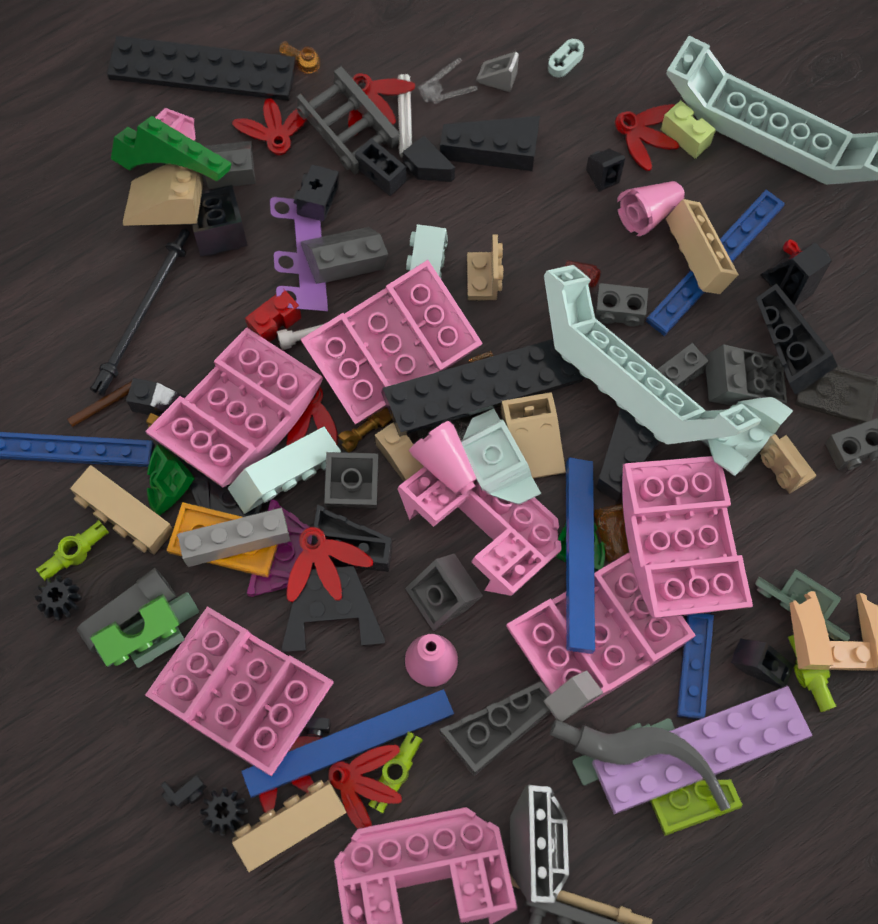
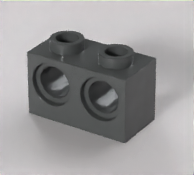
[595,283,648,327]
[657,343,709,390]
[825,418,878,470]

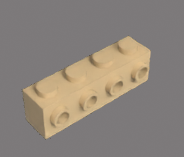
[666,199,738,294]
[70,465,173,555]
[232,780,347,872]

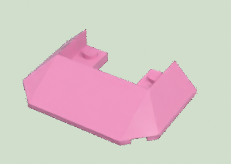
[398,467,562,596]
[334,808,517,924]

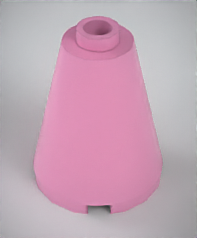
[617,181,684,236]
[409,421,477,495]
[405,634,458,687]

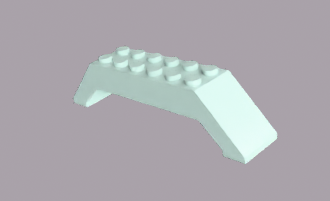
[666,36,878,185]
[544,265,761,444]

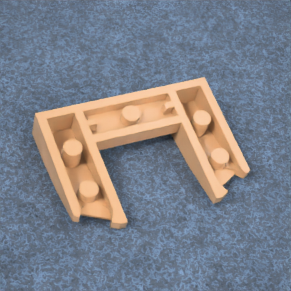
[789,591,878,671]

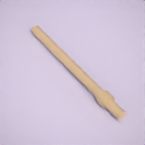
[509,873,652,924]

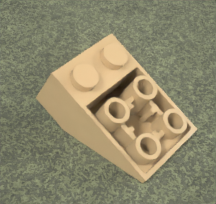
[501,392,566,479]

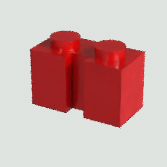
[245,288,302,342]

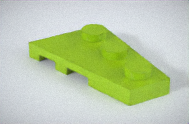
[650,780,742,836]

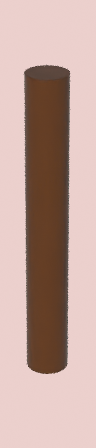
[67,381,132,427]

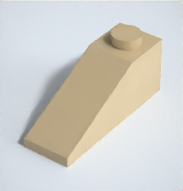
[375,422,424,482]

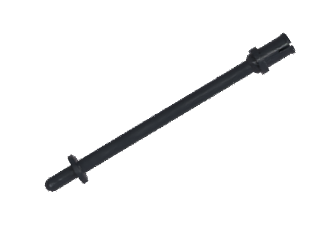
[90,229,190,396]

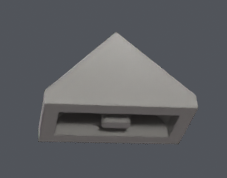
[477,52,519,92]
[543,670,604,722]

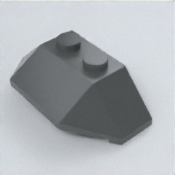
[510,785,569,903]

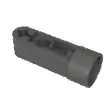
[77,568,177,653]

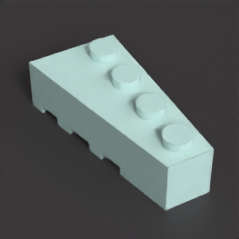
[406,224,448,279]
[228,427,341,514]

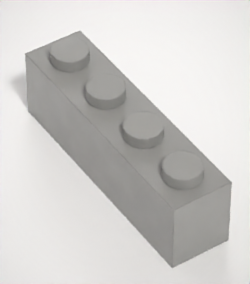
[178,508,290,567]

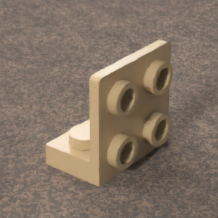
[467,235,503,300]
[760,434,817,494]

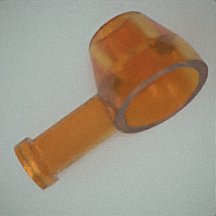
[279,41,320,73]

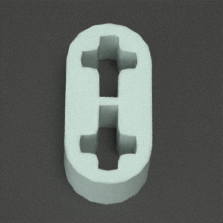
[548,39,584,77]

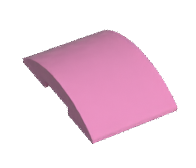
[300,260,483,425]
[146,327,323,487]
[622,456,753,619]
[506,552,696,708]
[145,606,334,776]

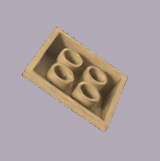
[123,164,203,226]

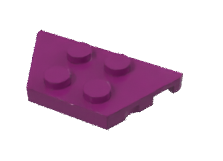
[247,499,312,597]

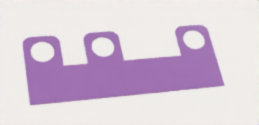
[270,197,328,311]

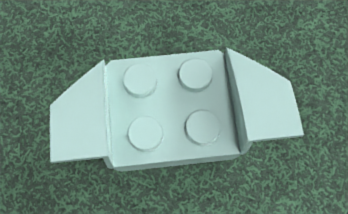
[701,397,793,476]
[461,408,541,505]

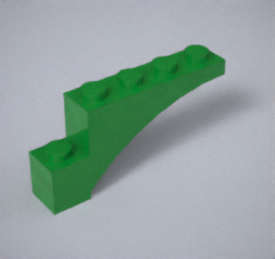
[111,116,232,181]

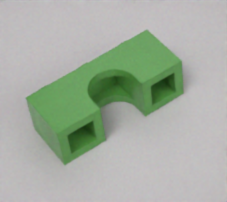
[90,594,179,666]

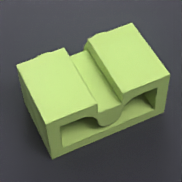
[661,100,716,159]

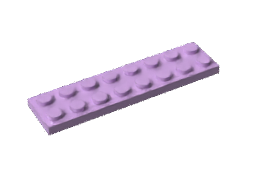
[592,686,812,814]

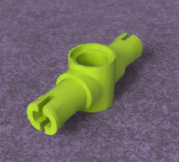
[36,520,109,581]
[788,635,836,712]
[368,732,423,813]

